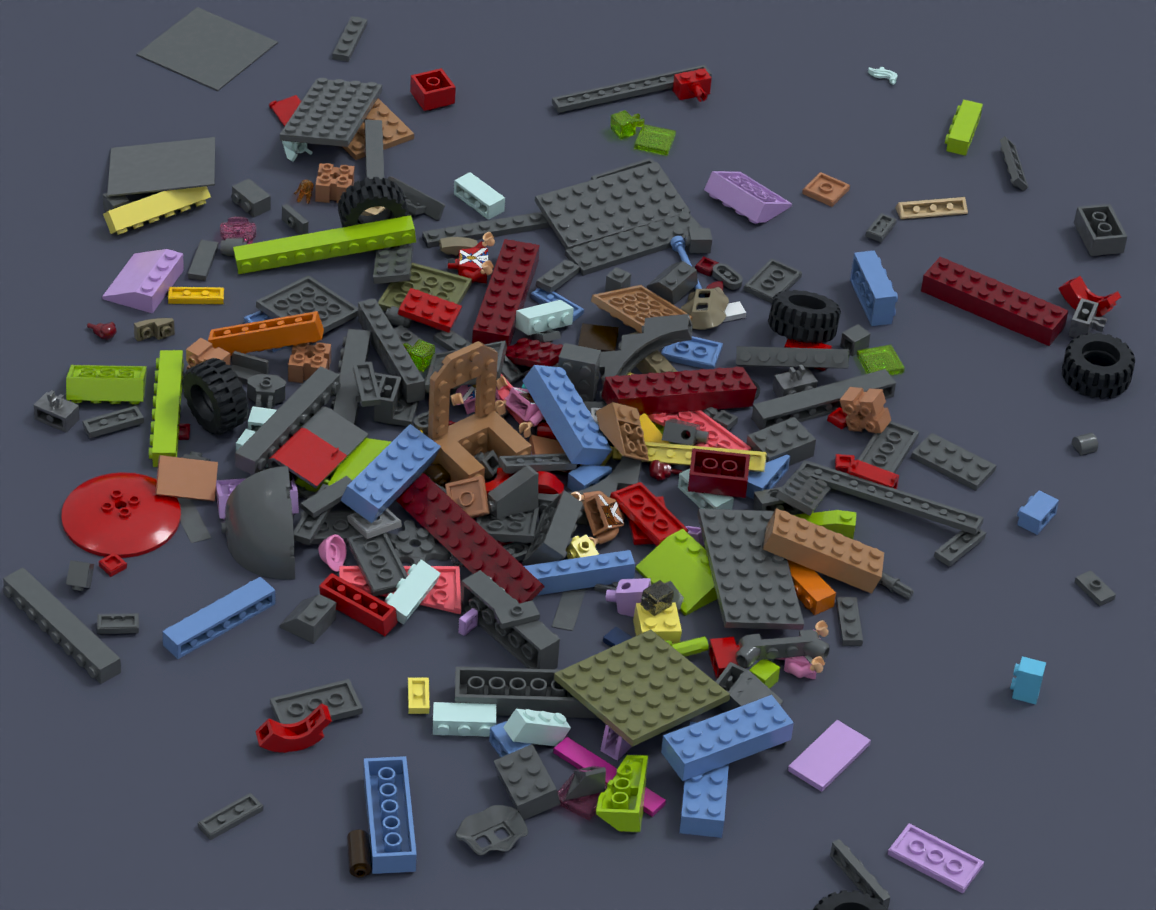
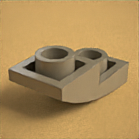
[439,237,478,256]
[134,318,175,341]

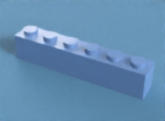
[524,550,635,595]
[162,577,275,659]

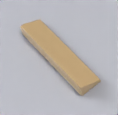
[896,197,968,220]

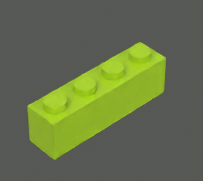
[945,99,983,156]

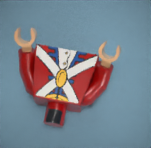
[448,232,495,283]

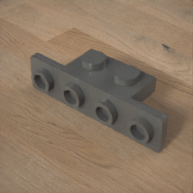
[388,176,445,220]

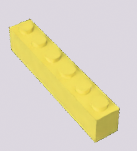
[103,186,211,235]

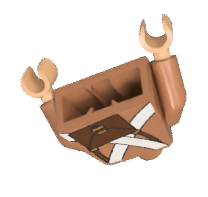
[571,491,625,546]

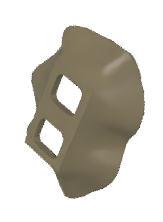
[680,287,729,330]

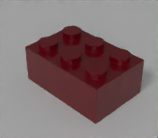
[688,448,750,498]

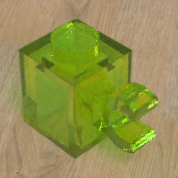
[611,110,645,140]
[403,339,435,372]

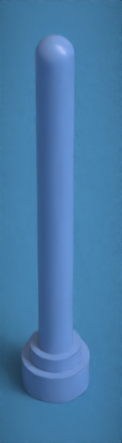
[670,236,705,298]

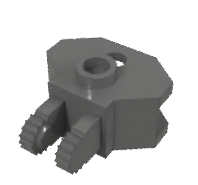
[247,374,286,409]

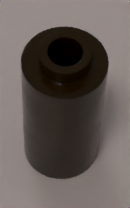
[347,829,371,878]

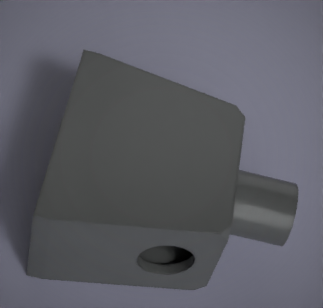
[662,419,709,446]

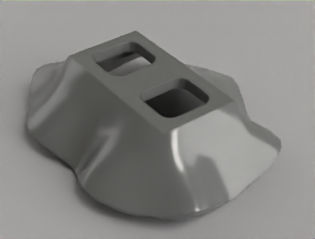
[456,805,528,855]

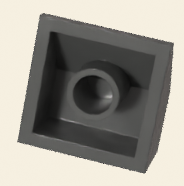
[647,261,698,305]
[280,594,336,644]

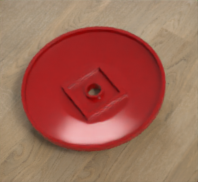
[61,472,181,558]

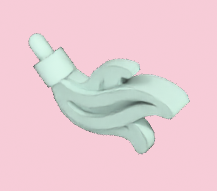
[868,67,898,85]

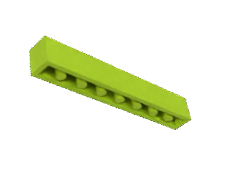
[149,350,184,467]

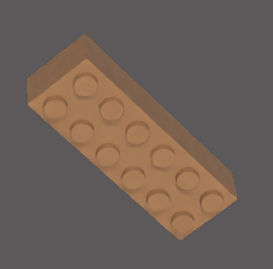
[763,508,884,594]

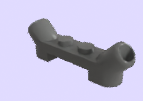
[735,630,830,668]

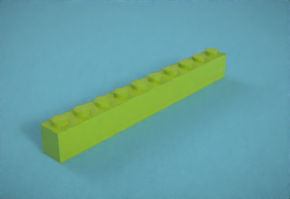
[233,215,416,274]

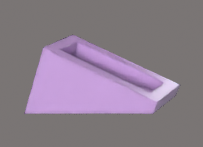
[686,526,704,546]

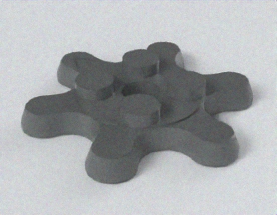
[386,519,450,565]

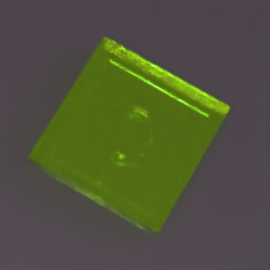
[634,124,676,155]
[857,345,905,375]

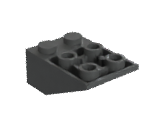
[716,662,783,712]

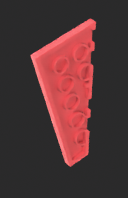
[339,566,461,614]

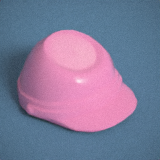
[318,534,347,572]

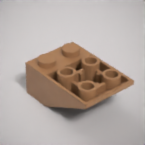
[596,402,649,462]

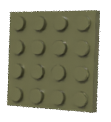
[378,263,472,311]

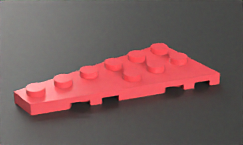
[640,411,751,451]

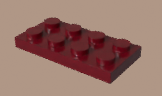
[505,338,563,367]

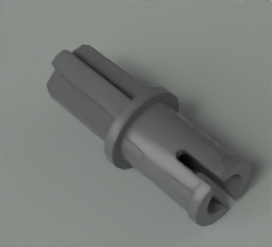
[878,571,914,599]

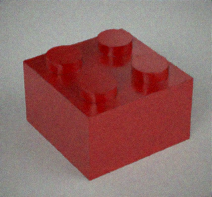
[410,68,456,111]

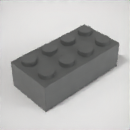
[523,490,583,566]

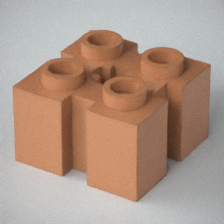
[315,163,355,203]
[186,338,230,370]
[288,342,331,383]
[840,387,891,433]

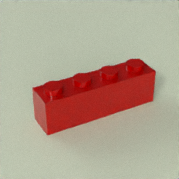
[319,573,397,636]

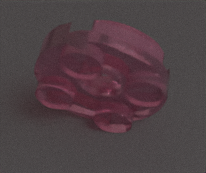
[220,217,256,244]

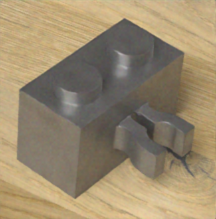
[1069,298,1107,338]
[773,365,818,398]
[34,390,79,433]

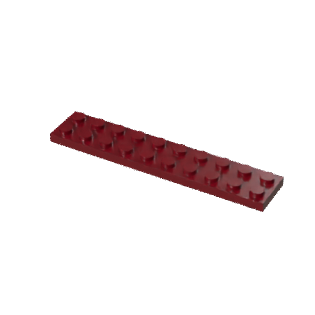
[397,473,545,604]

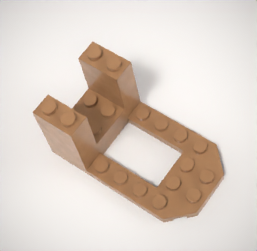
[428,341,532,483]

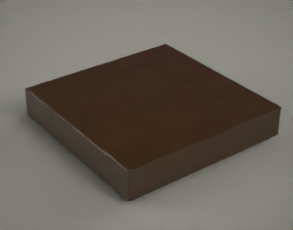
[578,323,619,352]

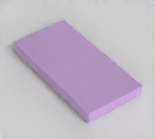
[788,720,871,792]
[887,823,984,894]

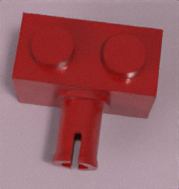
[673,68,712,102]

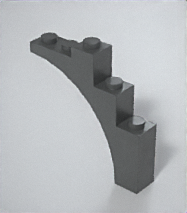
[599,314,693,402]
[538,456,642,525]

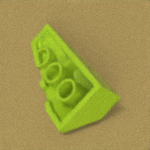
[794,510,857,539]
[596,755,648,832]

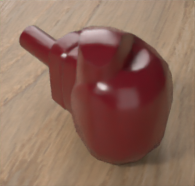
[87,322,117,340]
[649,460,682,480]

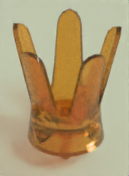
[294,180,314,204]

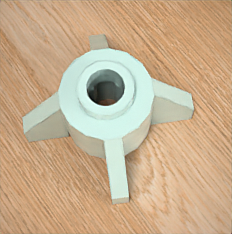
[282,141,313,162]

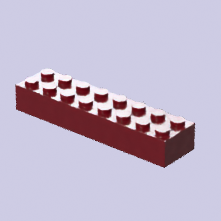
[472,239,540,346]
[921,257,1068,346]
[601,366,757,415]

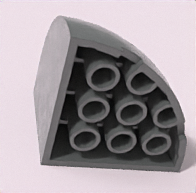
[221,466,295,580]

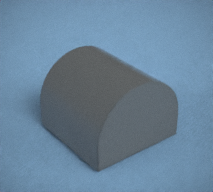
[1071,433,1098,455]

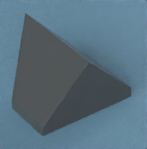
[564,766,606,801]

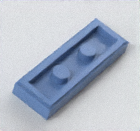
[530,288,584,322]

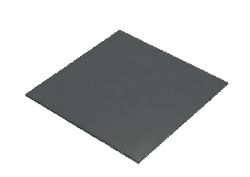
[137,7,278,91]
[107,137,215,197]

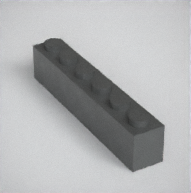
[736,346,849,369]

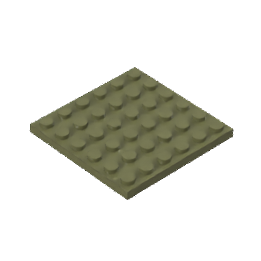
[554,630,730,747]

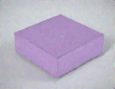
[458,608,478,636]

